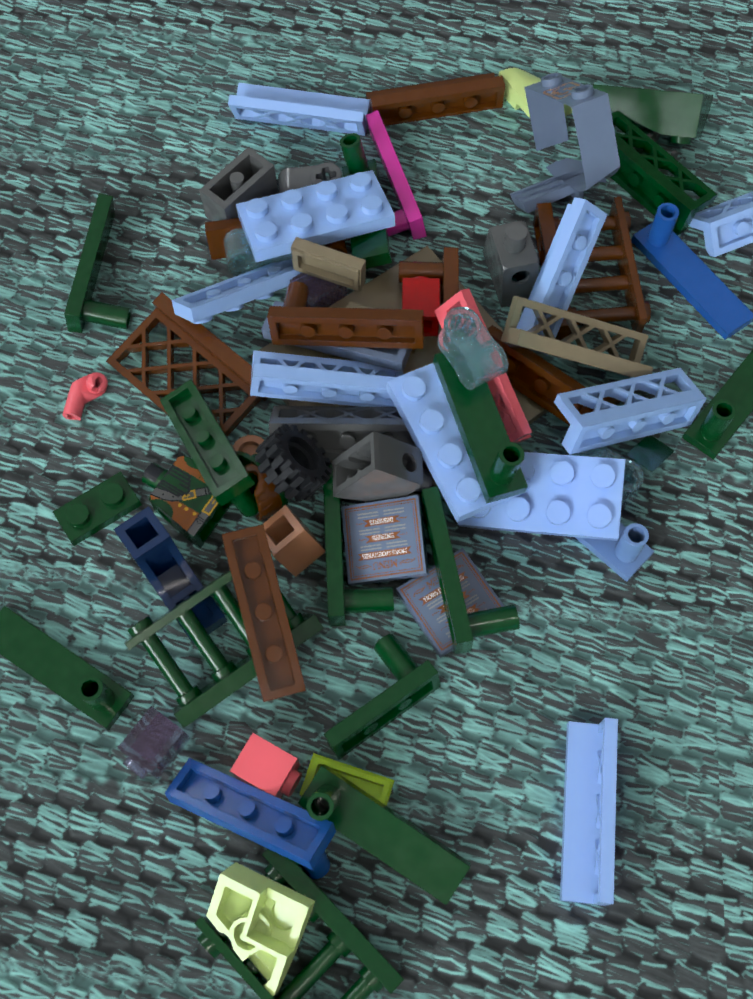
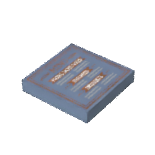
[341,495,429,586]
[396,548,504,658]

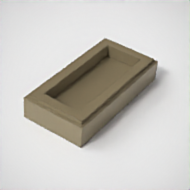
[291,237,366,292]

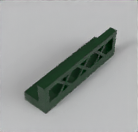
[610,110,717,236]

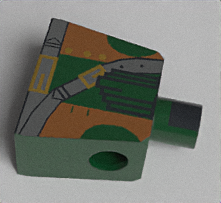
[142,456,233,549]

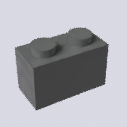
[199,147,278,221]

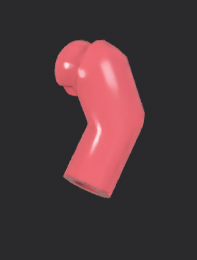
[62,372,108,421]

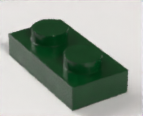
[53,471,142,546]

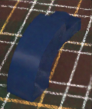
[113,506,228,645]

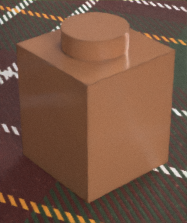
[263,505,326,577]

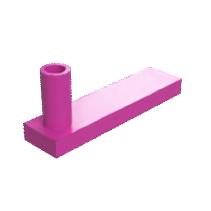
[365,110,427,240]

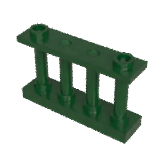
[125,550,323,728]
[194,849,404,999]

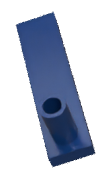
[631,203,753,340]
[165,758,336,879]

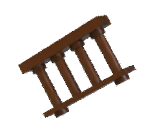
[533,197,651,340]

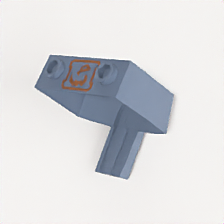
[510,73,620,214]

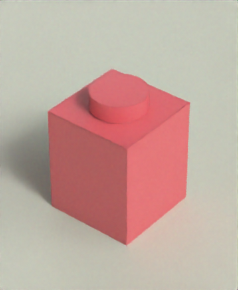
[230,733,302,799]

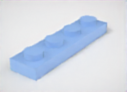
[172,255,314,324]

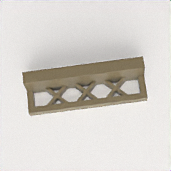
[501,296,654,378]

